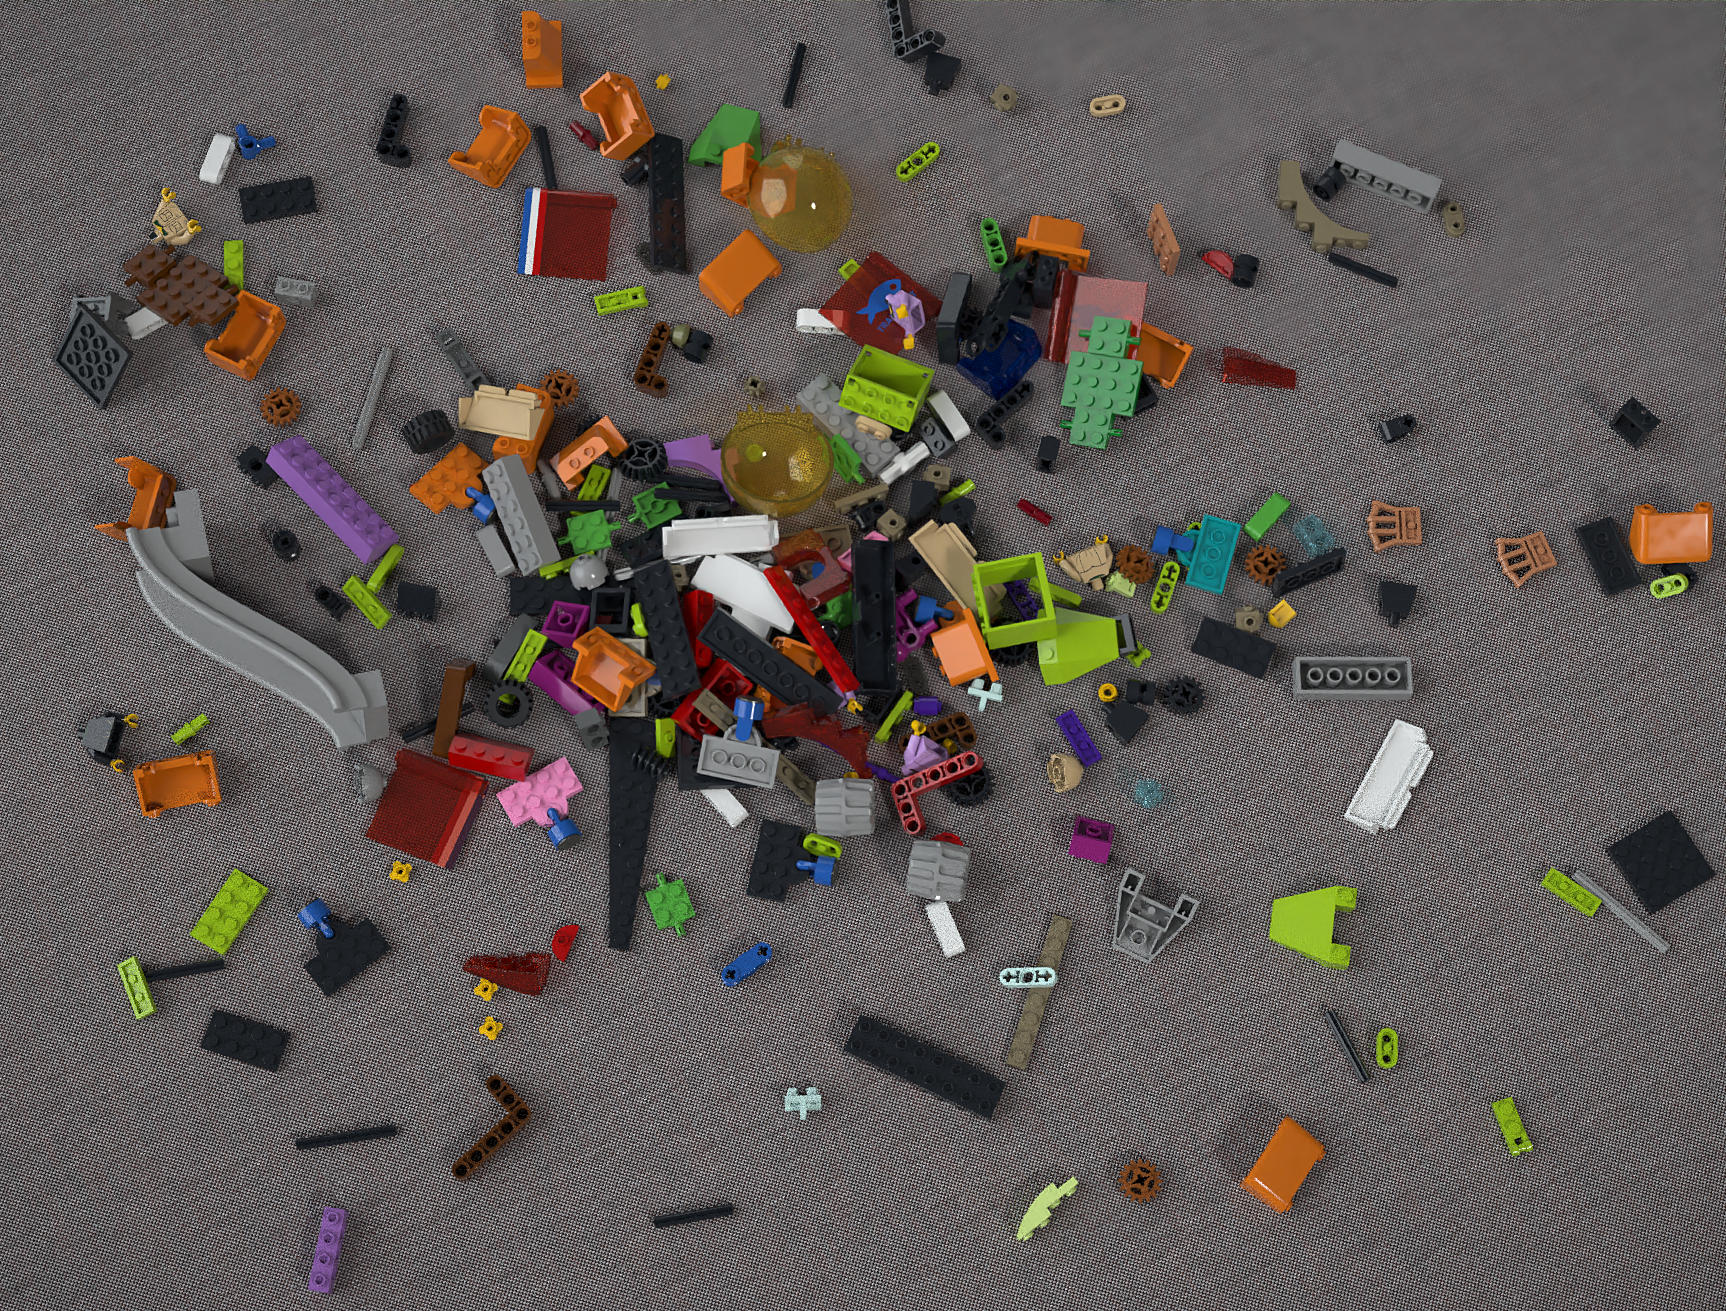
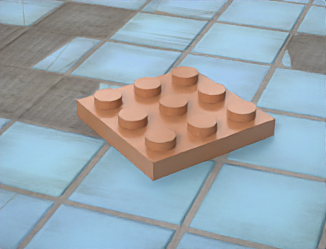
[1146,203,1181,277]

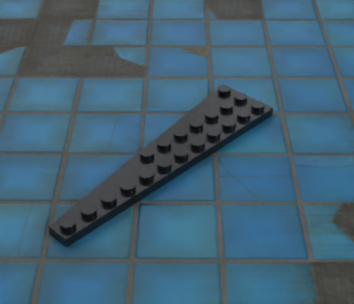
[609,716,658,952]

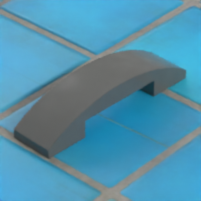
[435,327,491,394]
[481,613,539,684]

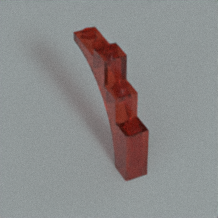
[762,702,874,780]

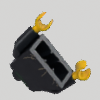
[77,711,138,773]

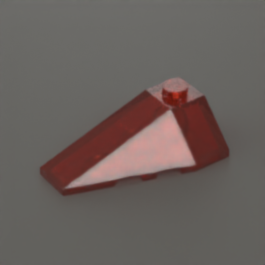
[1221,347,1296,390]
[463,952,552,996]

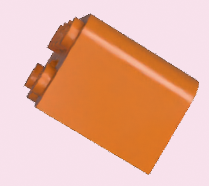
[579,71,655,161]
[720,143,797,218]
[204,290,286,381]
[492,383,555,475]

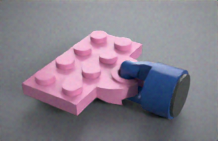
[496,756,584,851]

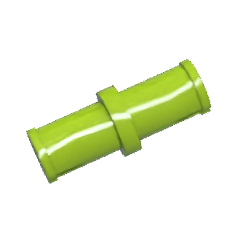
[938,479,976,507]
[171,712,210,746]

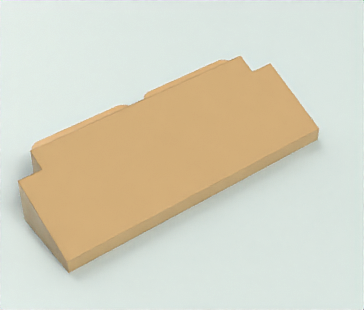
[459,384,545,440]
[908,520,1007,628]

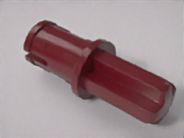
[569,120,600,151]
[1016,498,1053,527]

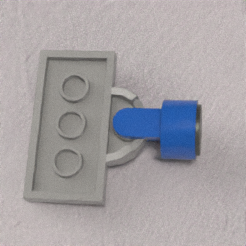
[697,695,781,789]

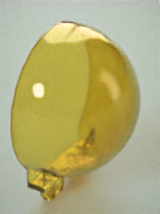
[746,134,854,253]
[720,404,834,519]

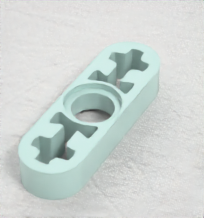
[999,967,1058,988]

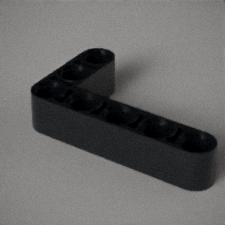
[885,0,945,64]
[937,272,972,365]

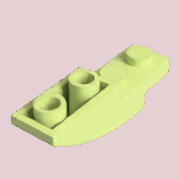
[1016,1176,1078,1241]

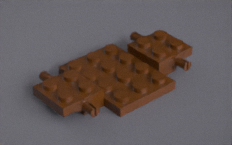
[123,244,240,328]

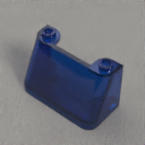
[955,318,1043,401]

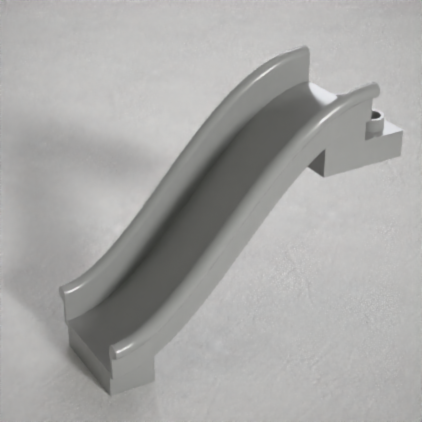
[125,488,390,751]

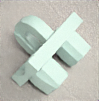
[968,678,1003,712]
[785,1087,821,1120]

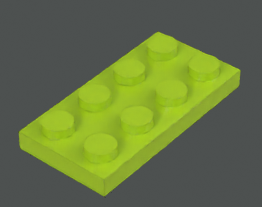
[190,868,269,956]

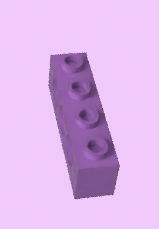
[308,1207,349,1295]

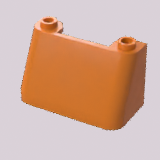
[447,105,531,188]
[699,229,782,318]
[1124,314,1195,389]
[1628,502,1713,564]
[753,636,825,726]
[133,750,222,818]
[1239,1115,1326,1214]

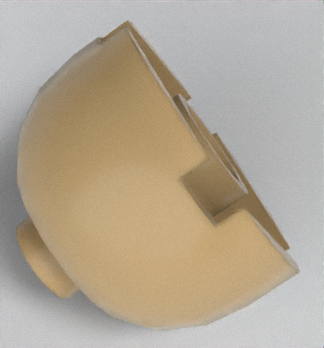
[1047,753,1083,793]

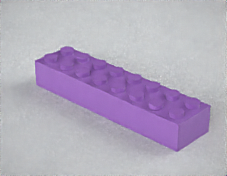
[266,434,399,565]

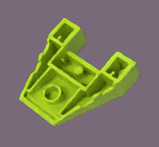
[1269,886,1357,970]

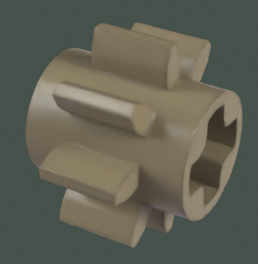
[743,375,765,398]

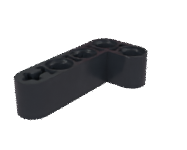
[376,94,413,168]
[976,380,1034,450]

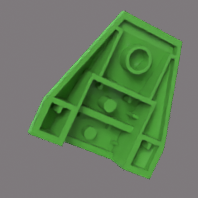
[687,103,762,168]

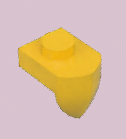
[1268,599,1297,628]

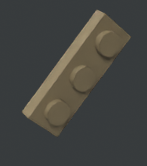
[834,483,889,515]

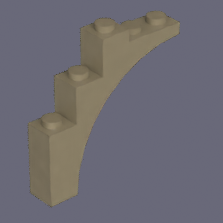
[1277,160,1369,253]

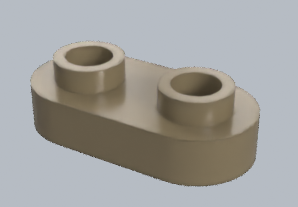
[1442,202,1465,238]

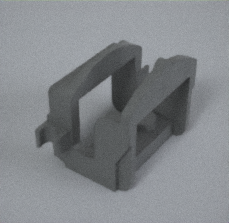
[69,293,134,338]

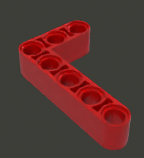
[891,751,984,837]

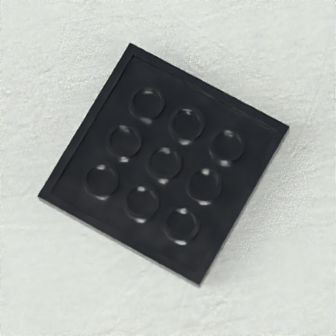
[52,304,134,410]
[677,720,757,791]
[1605,809,1716,915]

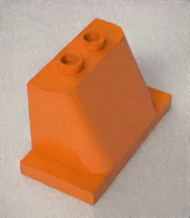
[522,11,563,89]
[1014,215,1090,273]
[549,415,630,491]
[930,607,999,687]
[571,626,657,712]

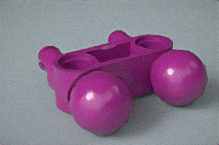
[893,588,939,663]

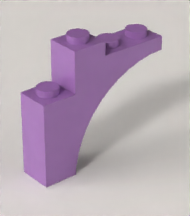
[664,434,742,507]

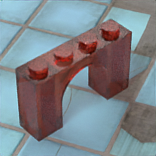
[771,527,851,610]

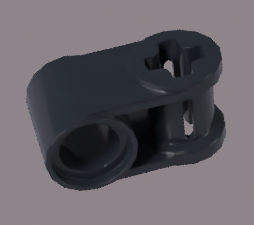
[1378,414,1416,444]
[850,500,887,533]
[1661,562,1698,592]
[315,586,352,622]

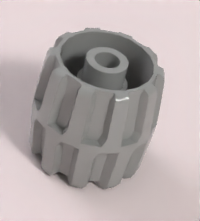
[815,778,875,837]
[906,839,971,902]

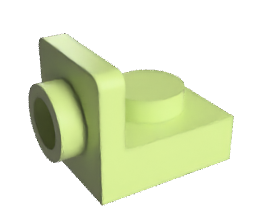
[1105,571,1136,598]

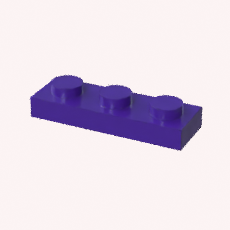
[1055,709,1102,768]

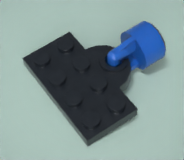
[746,820,839,904]
[297,898,392,998]

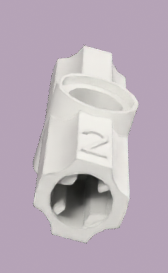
[876,441,930,486]

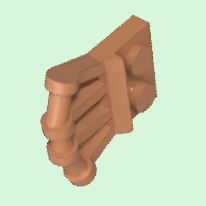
[1367,500,1422,553]
[1495,531,1557,589]

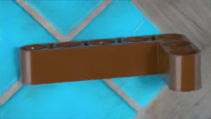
[432,657,476,759]
[452,1075,533,1182]

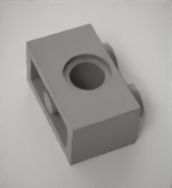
[274,277,318,309]

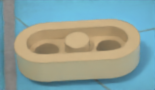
[1089,94,1125,117]
[855,415,892,440]

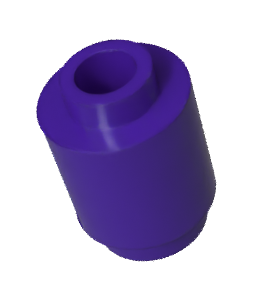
[914,696,942,716]

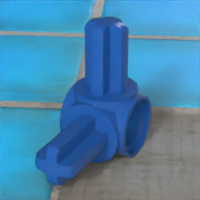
[235,124,276,160]

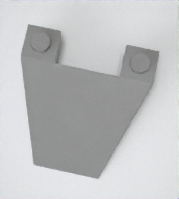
[1112,865,1200,964]

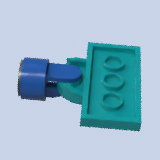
[1149,514,1241,596]

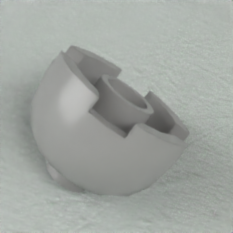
[570,554,609,590]
[353,764,387,803]

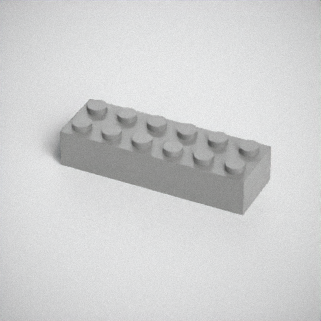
[1328,139,1442,215]
[796,373,900,481]
[482,454,561,576]
[1292,657,1413,700]

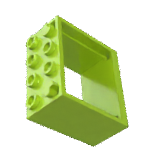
[838,344,935,432]
[970,552,1058,650]

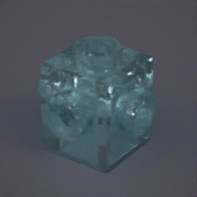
[1133,779,1164,809]

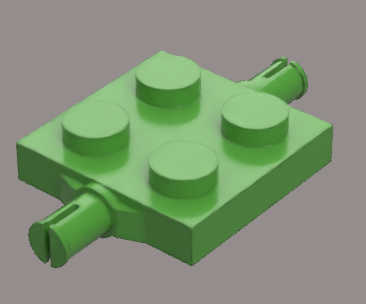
[819,433,865,485]
[627,482,685,531]
[557,509,622,556]
[817,583,852,630]
[645,872,696,937]

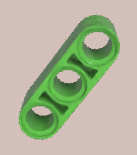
[980,218,1007,273]
[1242,491,1292,542]

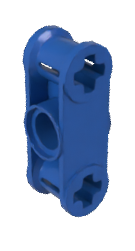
[722,942,772,987]

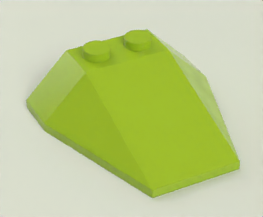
[1037,607,1120,686]

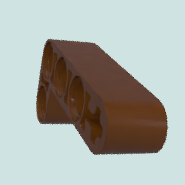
[634,322,671,399]
[898,712,977,756]

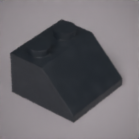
[908,480,938,529]
[397,581,442,623]

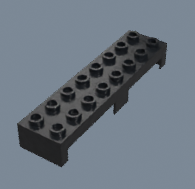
[851,539,898,697]
[843,1014,1006,1123]

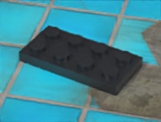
[239,176,318,224]
[618,514,689,569]
[1575,516,1643,597]
[1272,547,1347,599]
[1191,615,1277,679]
[200,1010,291,1073]

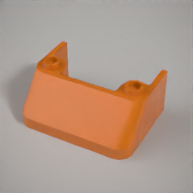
[94,456,176,542]

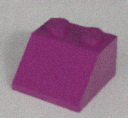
[541,601,591,649]
[1068,815,1115,864]

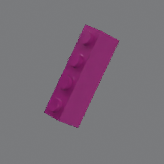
[528,649,606,716]

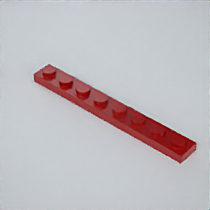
[763,565,860,693]

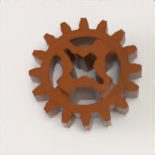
[539,369,580,410]
[260,387,302,428]
[1115,544,1155,585]
[1244,545,1286,586]
[1118,1159,1162,1204]

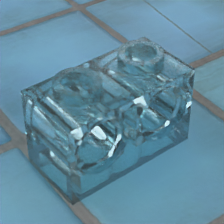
[1292,513,1335,559]

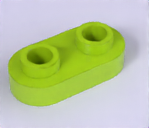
[1650,573,1688,598]
[630,602,648,638]
[803,833,843,858]
[1376,1028,1398,1069]

